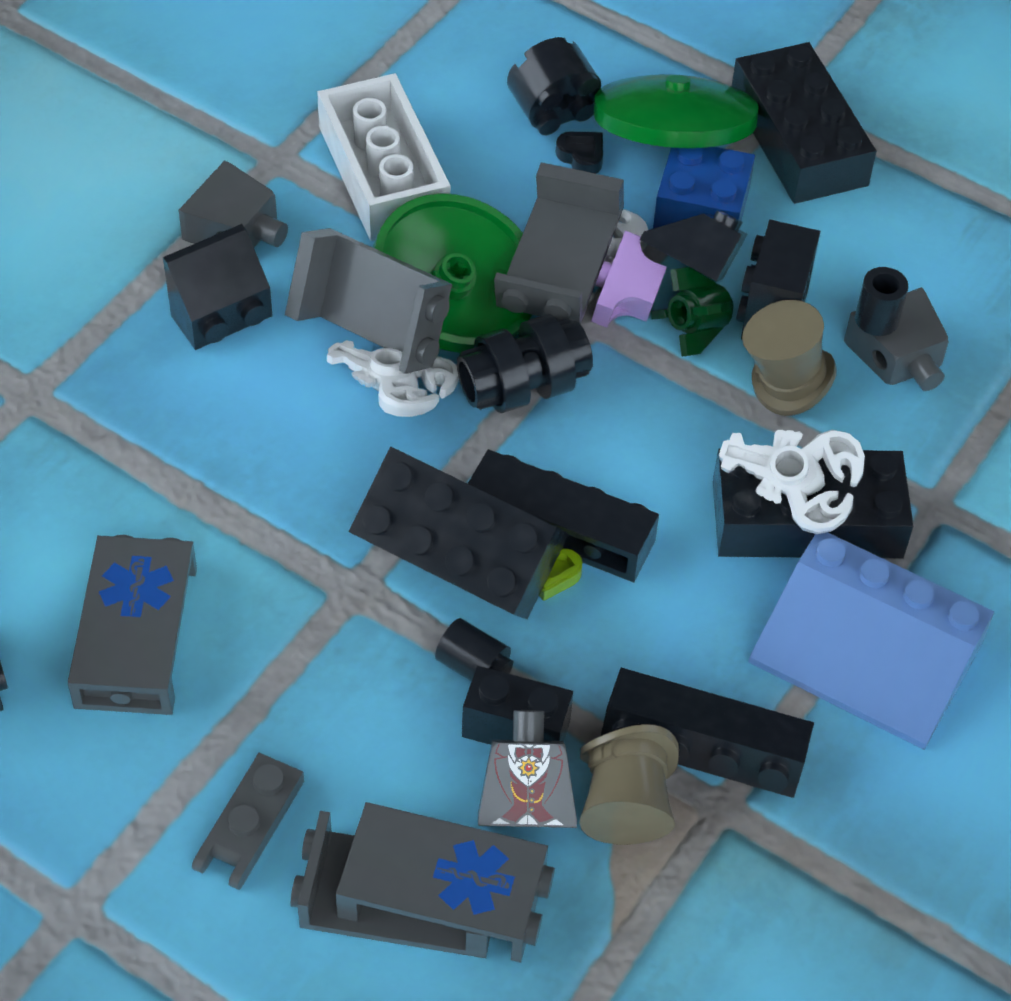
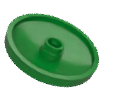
[594,74,759,148]
[373,194,532,353]

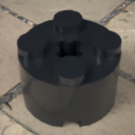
[507,37,601,136]

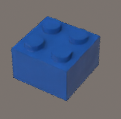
[653,147,755,229]

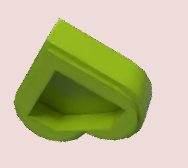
[539,549,582,601]

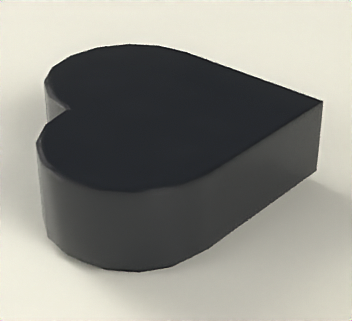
[555,131,603,174]

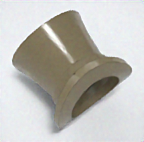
[742,300,837,416]
[579,724,679,845]

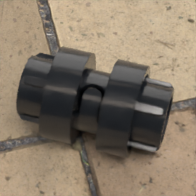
[457,314,593,414]

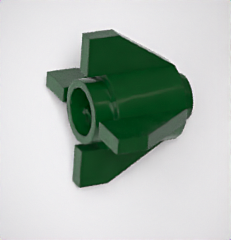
[651,267,734,357]

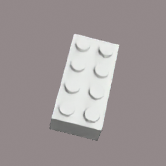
[317,73,451,241]

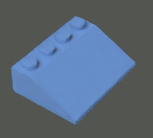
[748,532,994,750]

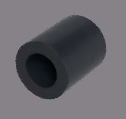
[855,267,908,336]
[435,618,514,681]

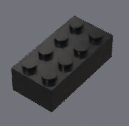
[732,42,877,204]
[348,446,569,619]
[712,449,914,559]

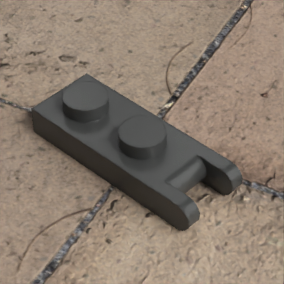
[192,753,304,890]

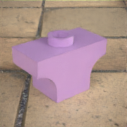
[591,231,667,328]

